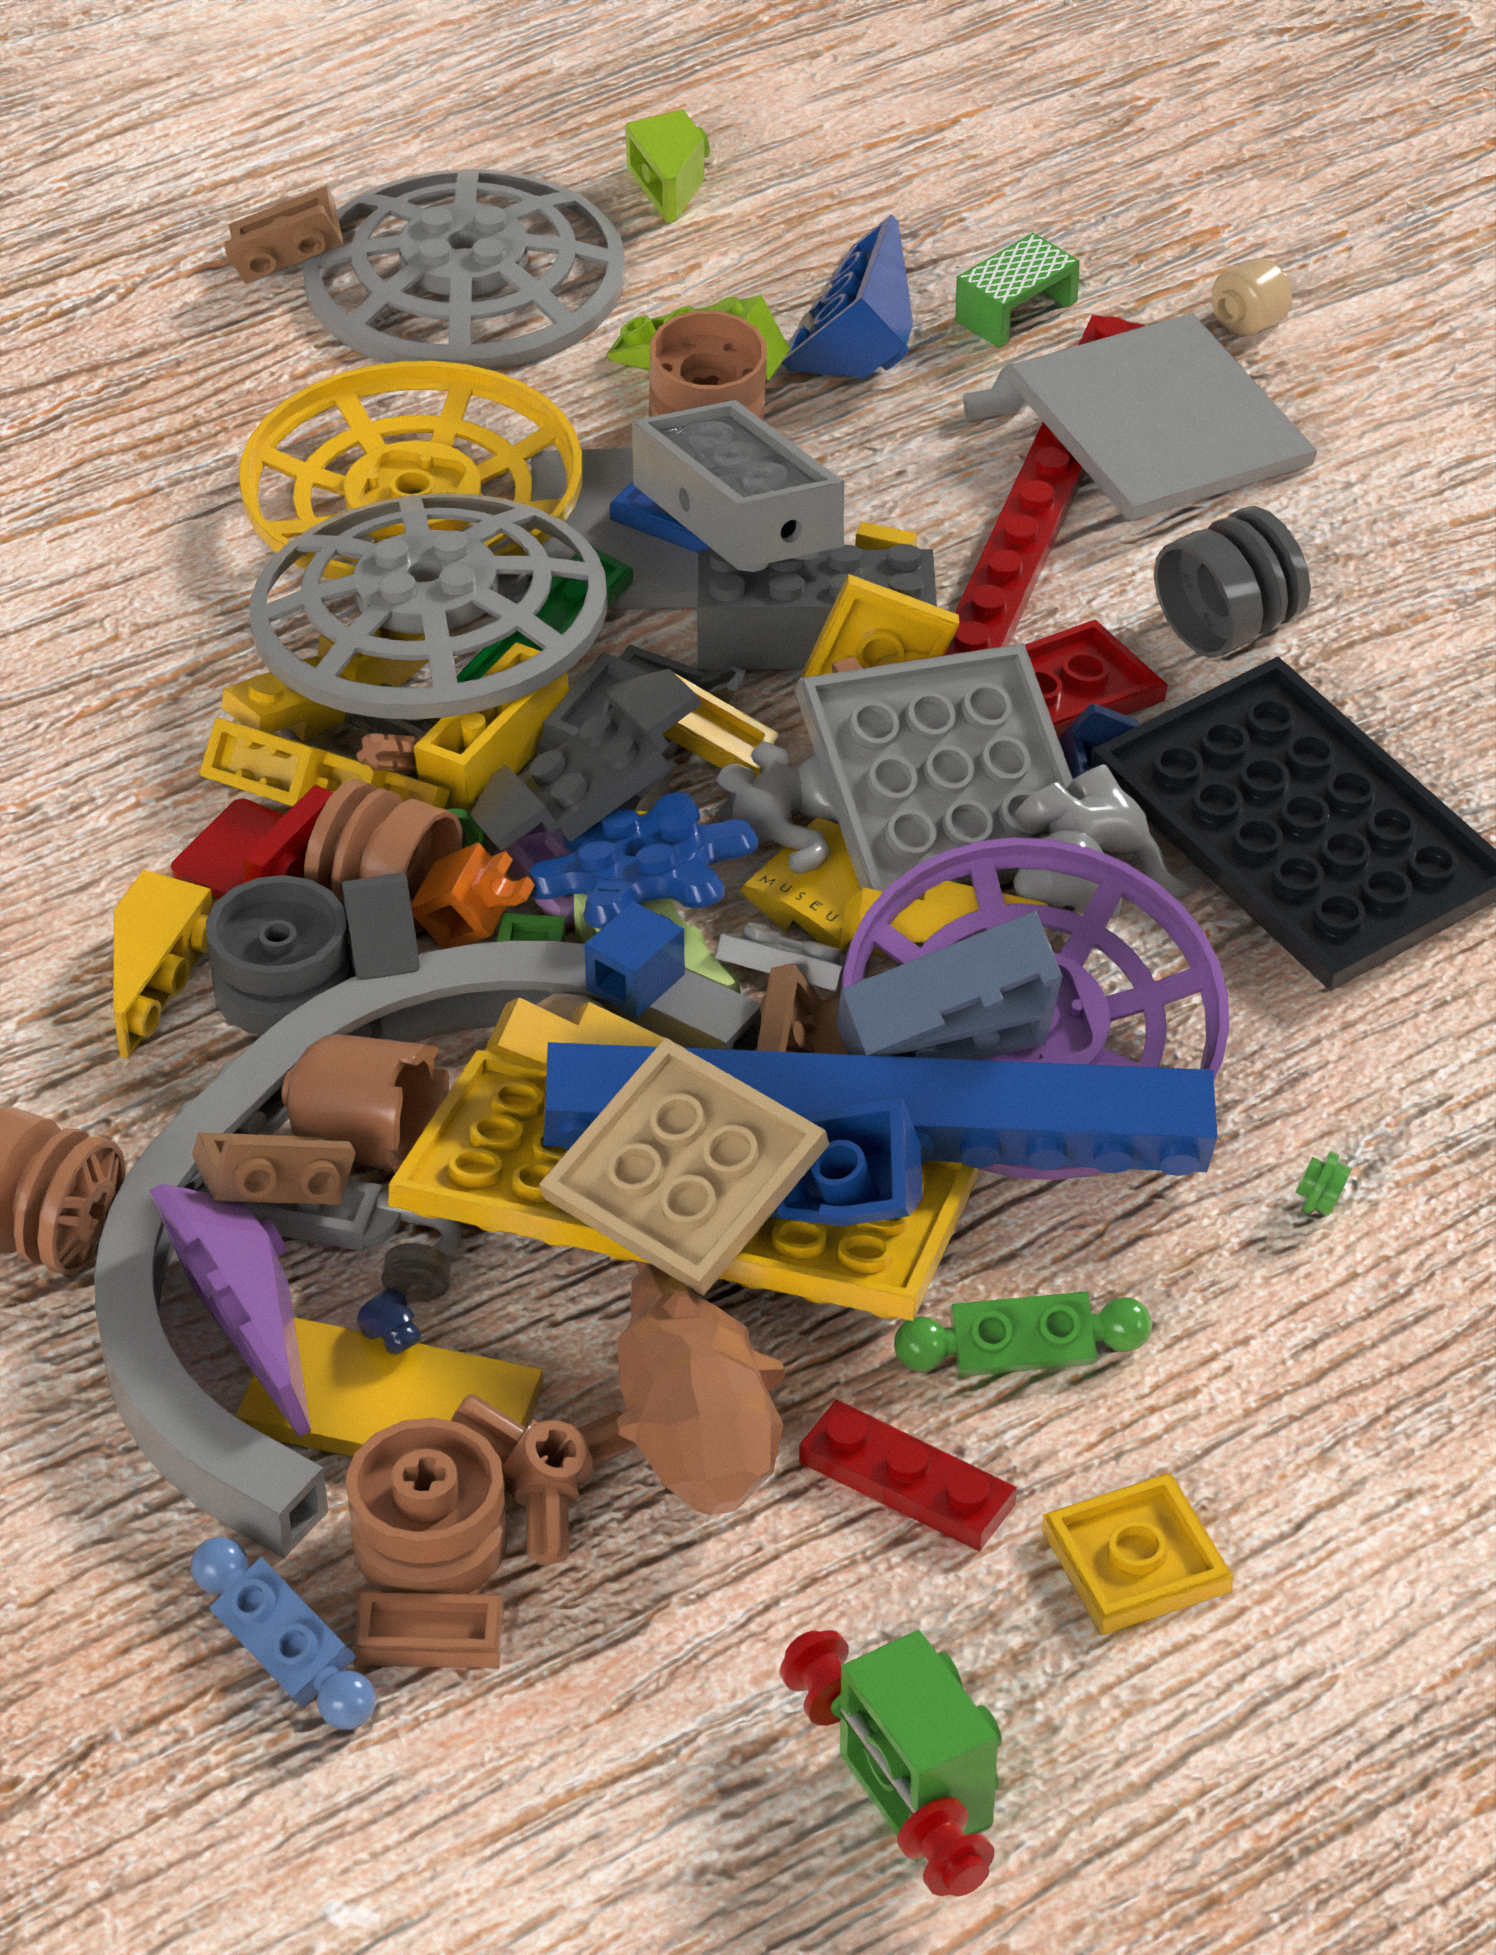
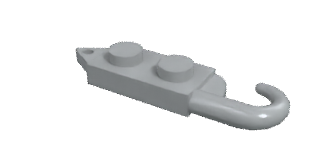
[204,1179,463,1265]

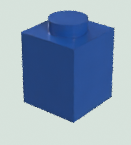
[584,901,685,1018]

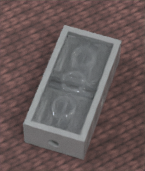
[632,400,844,572]

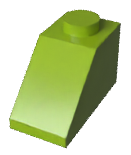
[625,109,710,223]

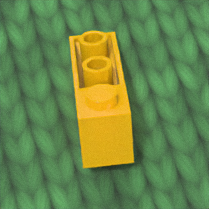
[113,869,213,1059]

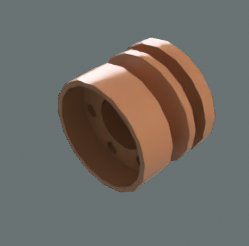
[649,310,767,421]
[304,778,462,935]
[0,1107,126,1275]

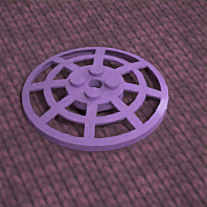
[841,837,1229,1180]

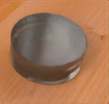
[381,1243,452,1302]

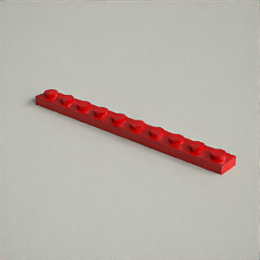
[944,314,1145,656]

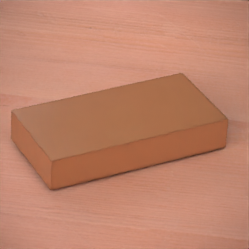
[353,1592,504,1669]

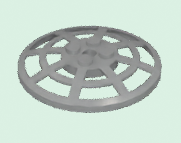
[303,169,626,371]
[250,493,608,720]

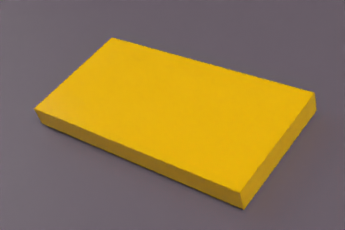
[235,1317,544,1484]

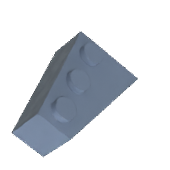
[836,910,1063,1060]

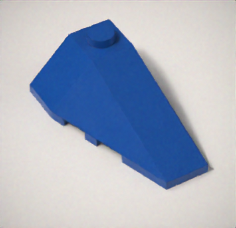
[781,214,913,378]
[770,1097,923,1226]

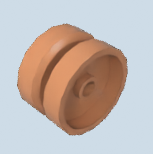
[346,1418,508,1594]

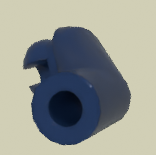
[357,1288,421,1355]

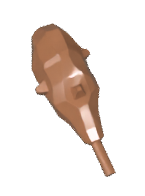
[617,1260,785,1515]

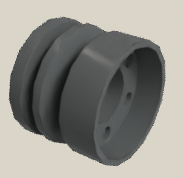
[1153,506,1311,658]

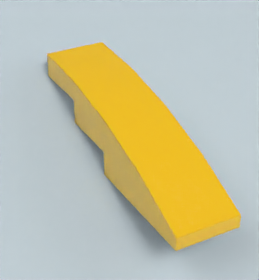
[199,717,450,810]

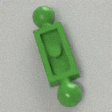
[894,1291,1152,1377]

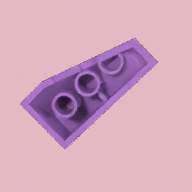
[149,1184,311,1437]

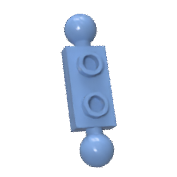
[191,1537,376,1730]

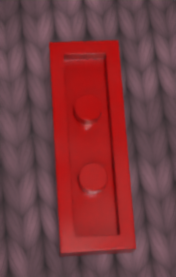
[799,1399,1017,1552]

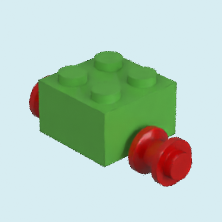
[779,1629,1002,1897]

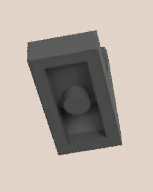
[342,873,420,980]

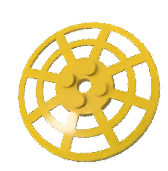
[239,361,582,582]

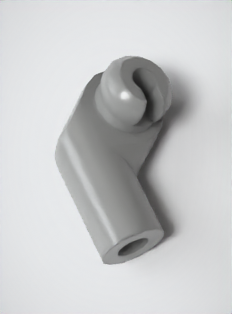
[963,363,1025,421]

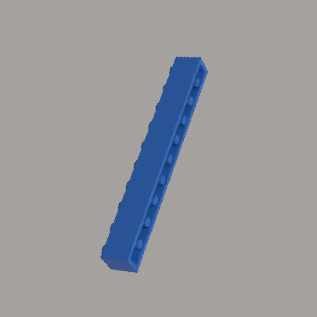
[543,1042,1218,1176]

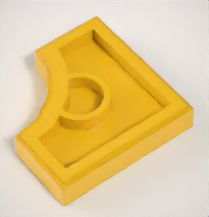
[802,574,959,678]

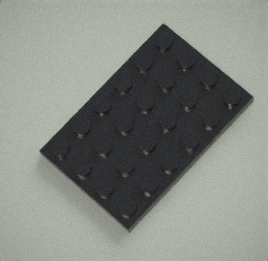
[1090,656,1496,991]

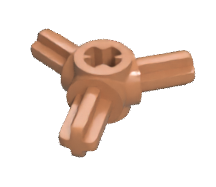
[451,1394,637,1566]

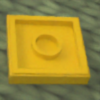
[1041,1472,1234,1636]

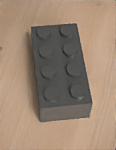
[697,545,937,670]

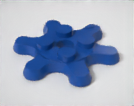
[528,792,758,929]

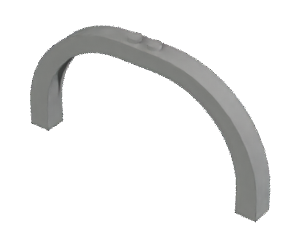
[94,941,762,1558]

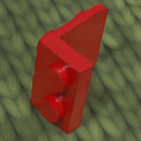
[171,785,334,899]

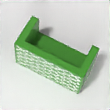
[955,232,1080,348]

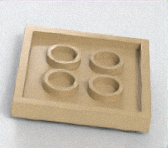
[539,1037,829,1296]

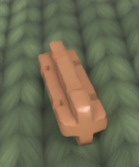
[357,733,422,772]

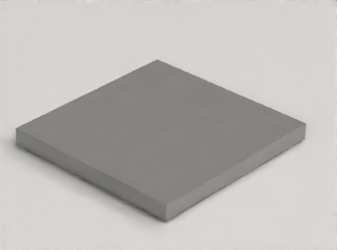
[1007,313,1317,522]
[531,448,698,610]
[794,643,1073,892]

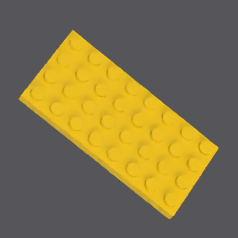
[388,1050,979,1321]

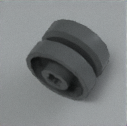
[206,875,351,1035]

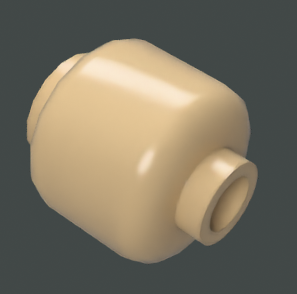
[1211,258,1292,337]

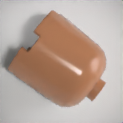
[282,1034,449,1172]

